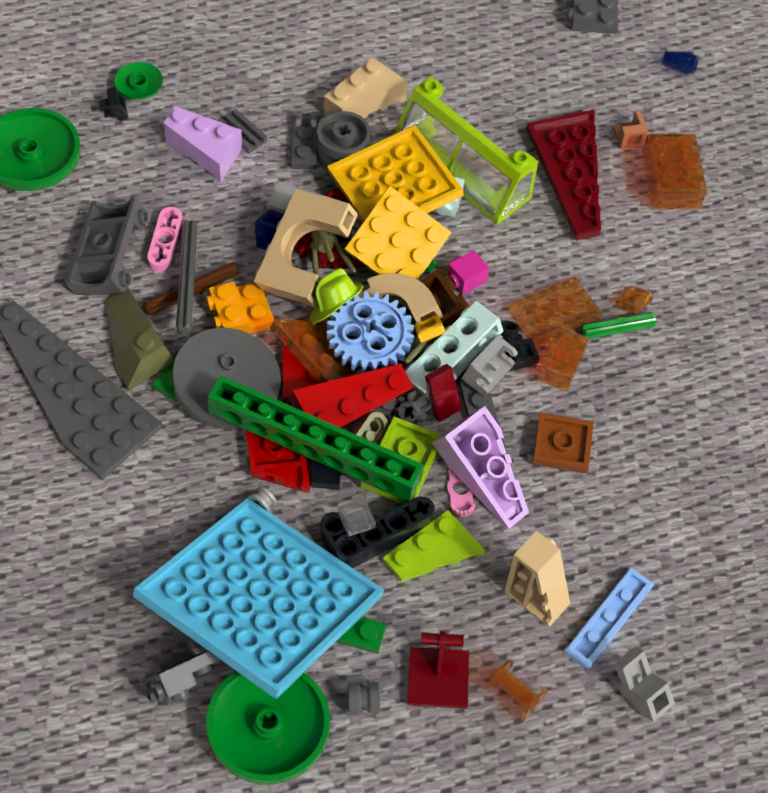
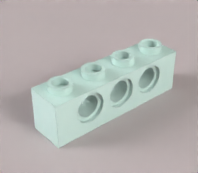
[405,301,503,405]

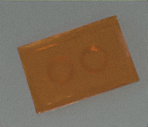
[509,277,602,347]

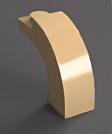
[350,273,444,323]

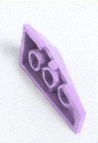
[432,406,529,529]

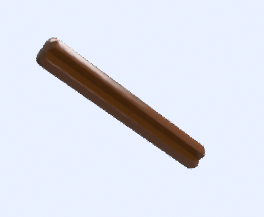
[143,262,239,315]

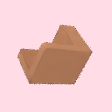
[613,110,648,149]

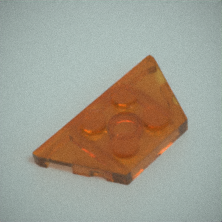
[270,319,355,383]

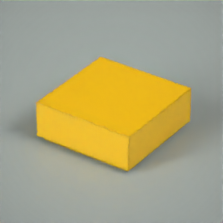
[414,315,446,343]

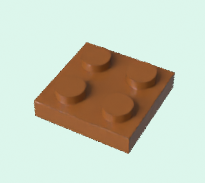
[532,413,594,474]

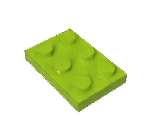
[361,416,441,504]

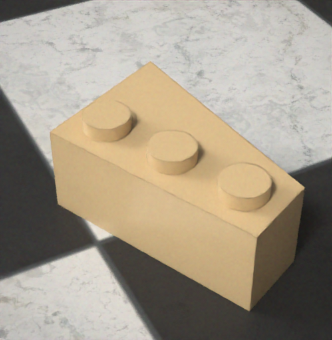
[324,57,408,118]
[504,531,570,627]

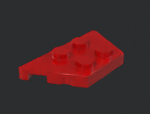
[245,396,310,493]

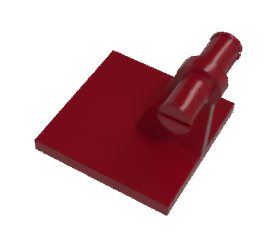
[407,630,469,709]

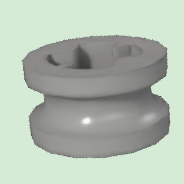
[249,486,277,512]

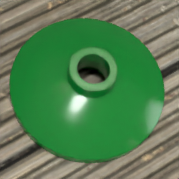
[114,62,163,100]

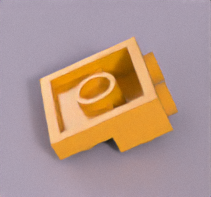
[206,281,275,334]

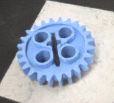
[327,291,414,373]

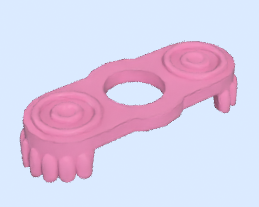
[447,466,475,518]

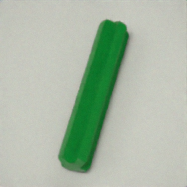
[581,312,657,339]

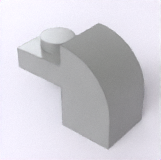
[614,646,675,722]

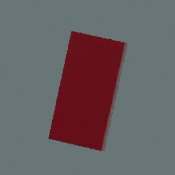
[425,363,461,422]

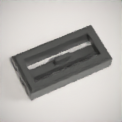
[217,109,267,154]

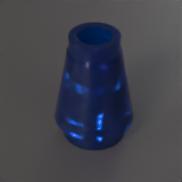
[662,51,699,75]

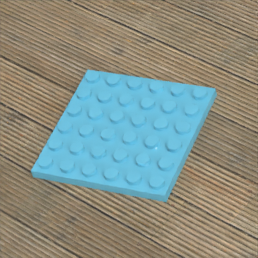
[133,498,384,699]

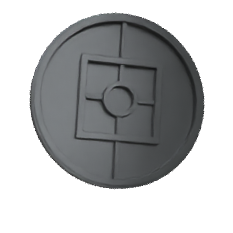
[172,328,281,429]

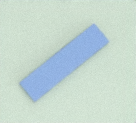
[564,567,654,670]

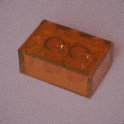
[642,134,707,210]

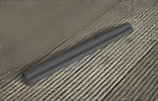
[176,220,197,334]

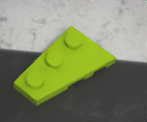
[382,510,485,582]

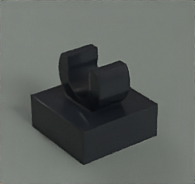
[98,86,129,121]

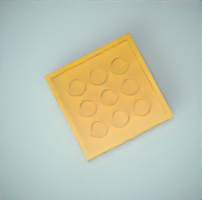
[327,125,464,223]

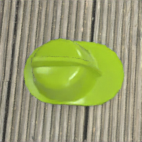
[309,268,363,323]

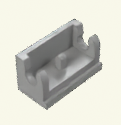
[462,334,518,397]

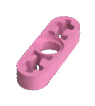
[147,207,183,272]

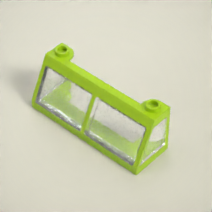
[393,76,538,225]

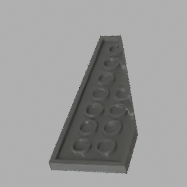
[0,300,162,480]

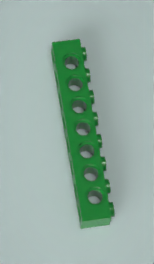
[207,375,424,502]

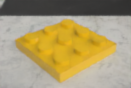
[343,186,452,280]

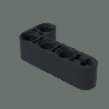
[320,496,435,568]

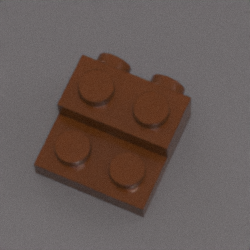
[399,269,469,327]

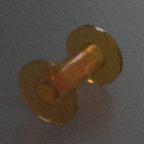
[486,659,548,721]

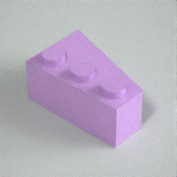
[164,106,242,183]

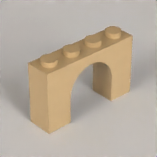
[254,189,358,308]

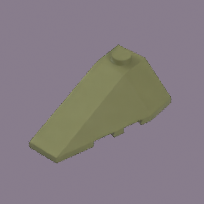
[105,287,175,391]

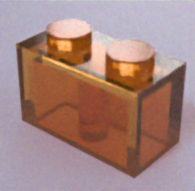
[536,327,589,392]

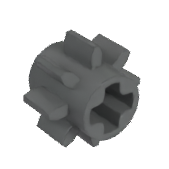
[395,390,431,424]

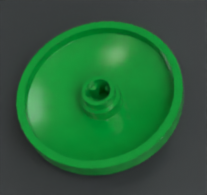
[0,108,81,191]
[206,671,330,785]

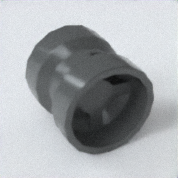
[348,682,380,714]

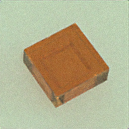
[615,286,653,314]

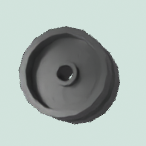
[316,111,371,169]

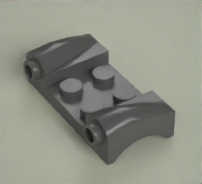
[65,196,149,295]

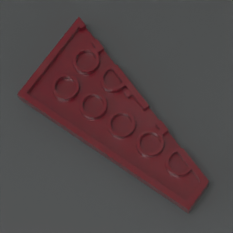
[526,109,601,241]

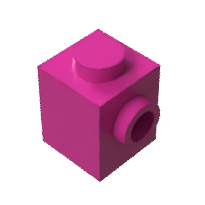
[448,250,489,295]

